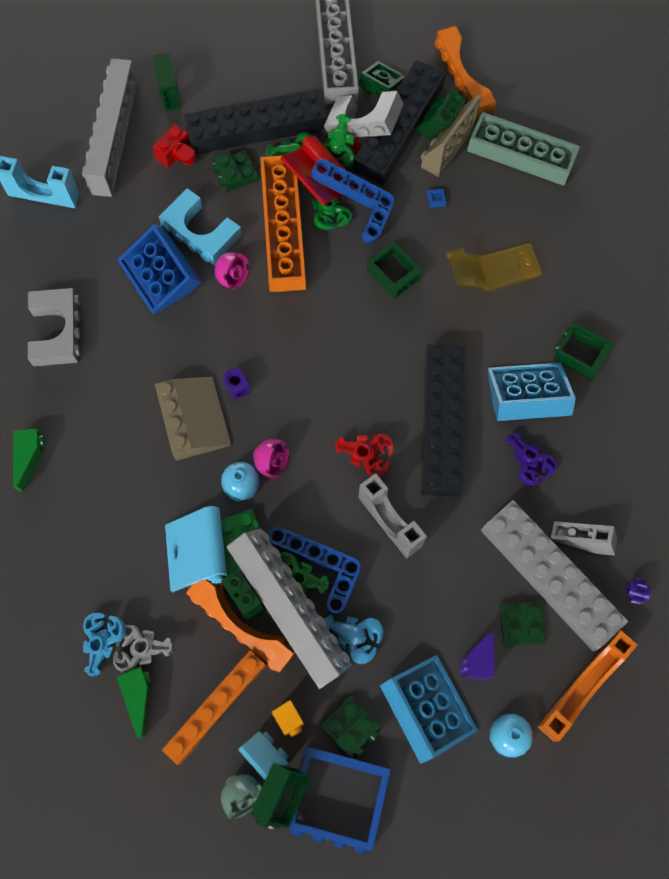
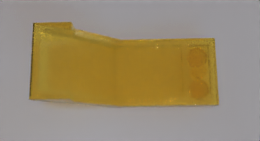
[446,243,542,291]

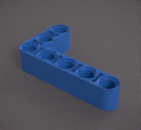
[311,159,394,244]
[268,527,361,616]

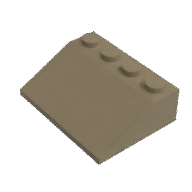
[421,94,481,177]
[155,377,231,461]

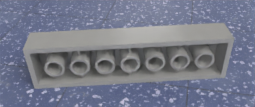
[315,0,358,105]
[82,58,138,197]
[481,500,628,651]
[226,529,352,689]

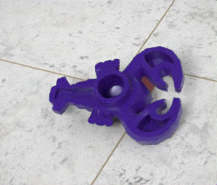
[506,433,557,486]

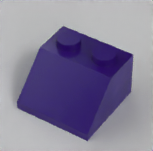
[459,633,494,680]

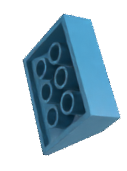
[488,362,576,421]
[380,655,478,764]

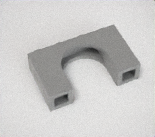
[324,91,404,137]
[28,288,81,366]
[358,473,427,559]

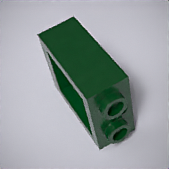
[152,53,181,111]
[416,89,466,139]
[366,242,423,300]
[553,322,614,380]
[221,569,264,622]
[250,762,311,830]

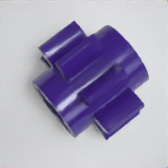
[626,578,651,604]

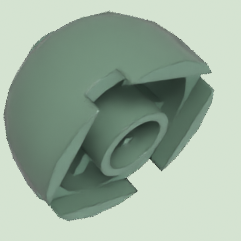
[220,775,262,819]

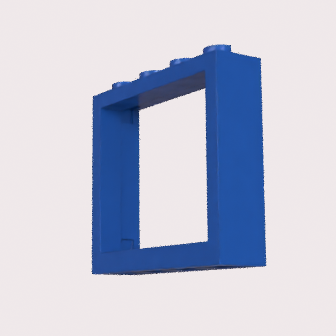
[289,747,391,854]

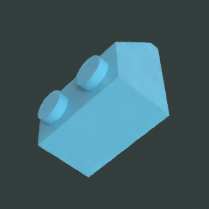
[238,731,289,779]

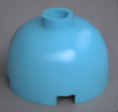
[221,462,260,501]
[489,714,533,758]

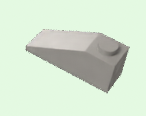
[551,521,618,555]

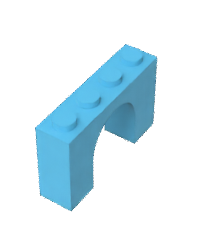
[0,156,80,208]
[159,188,242,265]

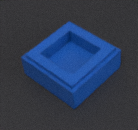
[426,188,447,209]

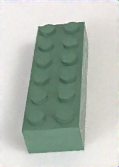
[467,112,580,186]

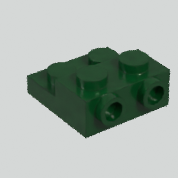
[358,61,405,98]
[211,150,259,192]
[321,696,381,758]

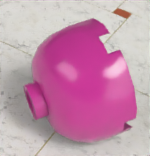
[215,252,249,290]
[253,439,289,479]

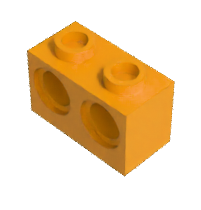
[272,700,304,737]

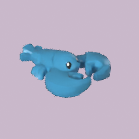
[83,613,126,677]
[324,615,384,664]

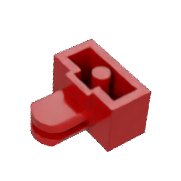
[153,124,196,168]

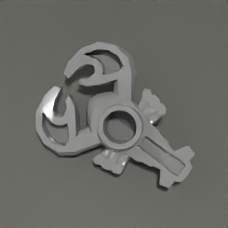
[113,625,174,673]

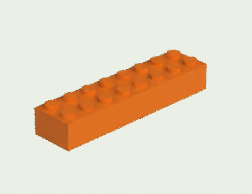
[260,156,306,292]

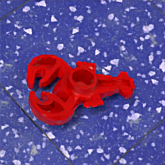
[335,433,394,477]

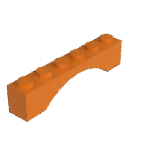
[435,26,496,119]
[186,579,296,673]
[537,631,637,742]
[162,651,267,765]

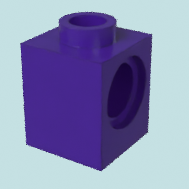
[222,367,251,401]

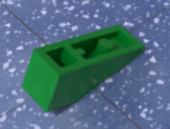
[13,429,45,492]
[117,667,152,738]

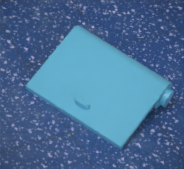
[165,506,227,592]

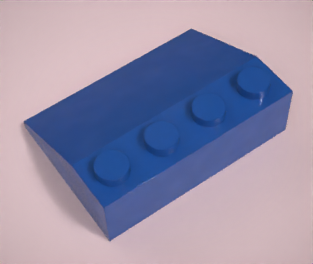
[117,224,202,315]

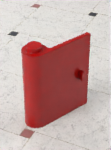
[280,136,354,206]

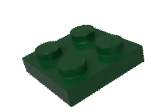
[499,602,546,646]

